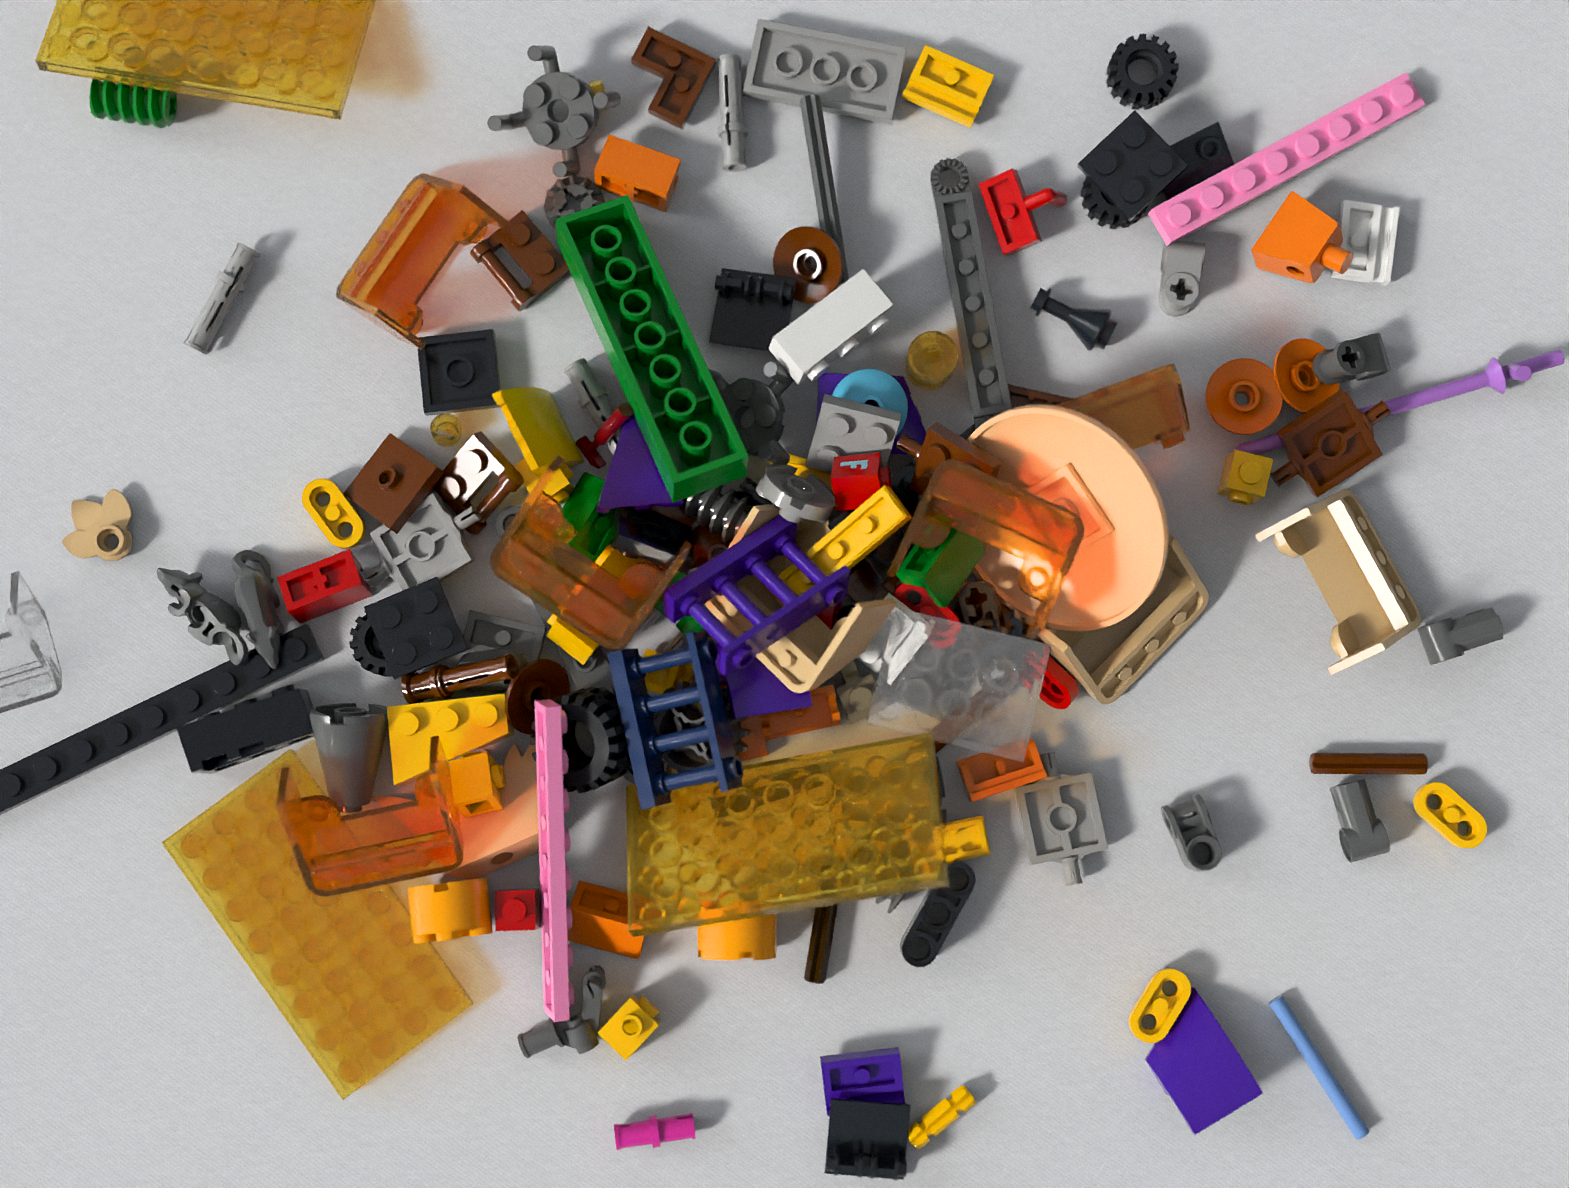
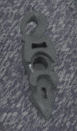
[231,550,285,669]
[157,567,249,665]

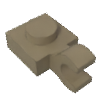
[835,660,887,724]

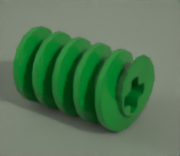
[89,71,177,128]

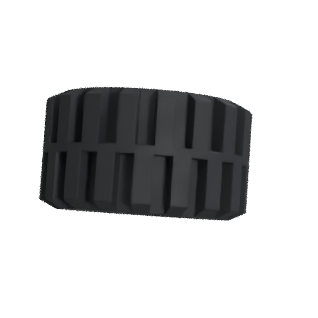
[530,687,632,793]

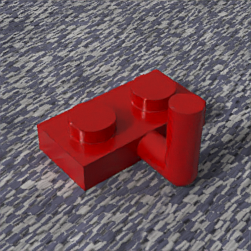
[978,168,1067,256]

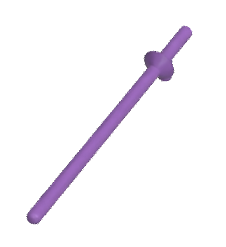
[1235,350,1564,455]

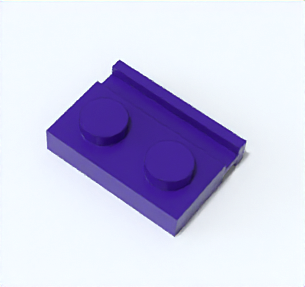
[820,1047,905,1116]

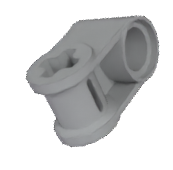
[1159,240,1205,317]

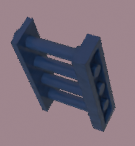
[607,631,744,810]

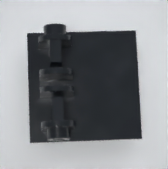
[1163,122,1234,200]
[709,268,797,351]
[825,1098,911,1181]

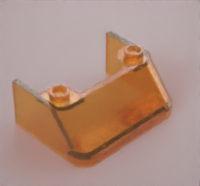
[336,173,509,350]
[1055,364,1190,450]
[490,456,692,649]
[887,460,1085,640]
[276,735,464,896]

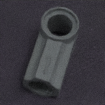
[1417,607,1504,665]
[1330,779,1390,863]

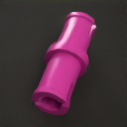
[614,1113,696,1150]

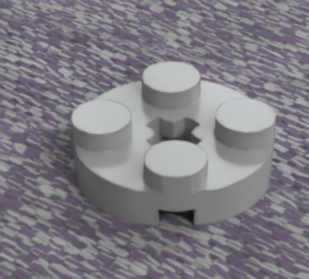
[756,464,836,523]

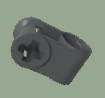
[1313,333,1391,385]
[1161,793,1222,872]

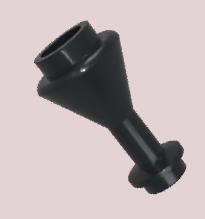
[1030,288,1118,351]

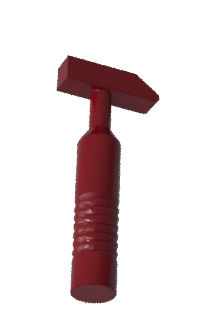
[575,403,633,469]

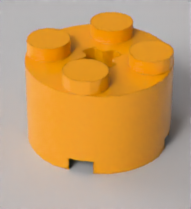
[408,878,493,944]
[697,899,777,960]

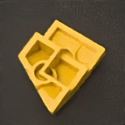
[492,387,585,476]

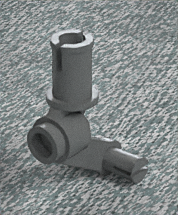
[517,965,606,1059]

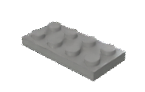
[743,19,907,125]

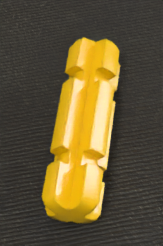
[908,1085,976,1149]

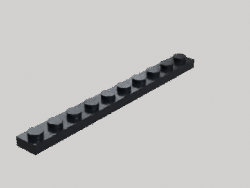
[0,624,325,815]

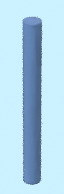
[1269,995,1370,1140]

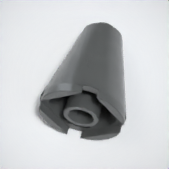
[310,703,388,813]

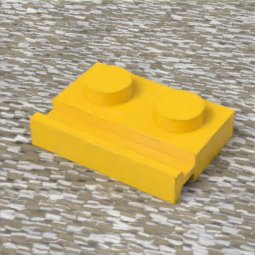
[902,45,994,128]

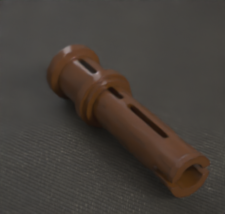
[401,654,518,704]

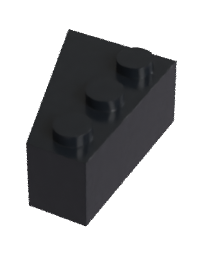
[176,684,315,774]

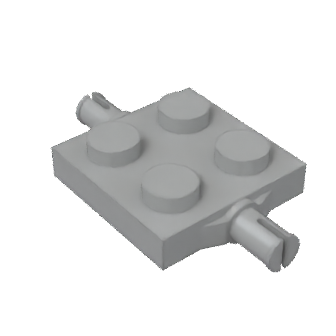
[363,493,481,591]
[1013,751,1108,886]

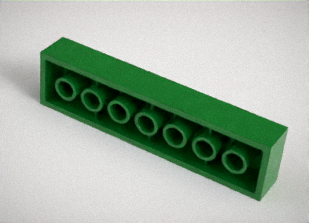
[556,195,749,503]

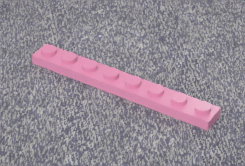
[1148,72,1425,246]
[535,700,575,1022]

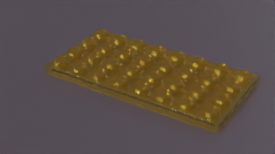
[35,0,376,120]
[626,732,949,937]
[161,749,474,1100]

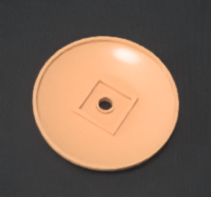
[949,405,1168,631]

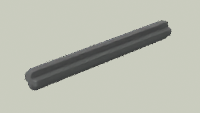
[800,95,849,284]

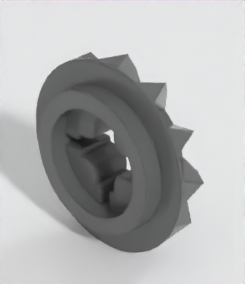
[543,175,605,229]

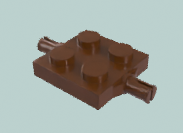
[1270,389,1391,498]
[896,422,1017,528]

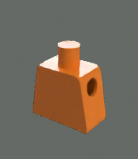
[1251,191,1353,284]

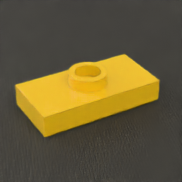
[905,815,991,869]

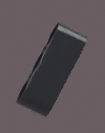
[900,861,976,967]

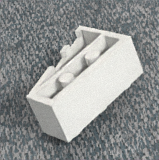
[769,269,893,385]

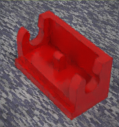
[277,549,373,624]

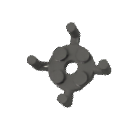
[487,45,621,178]
[708,362,794,465]

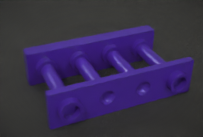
[663,515,850,676]

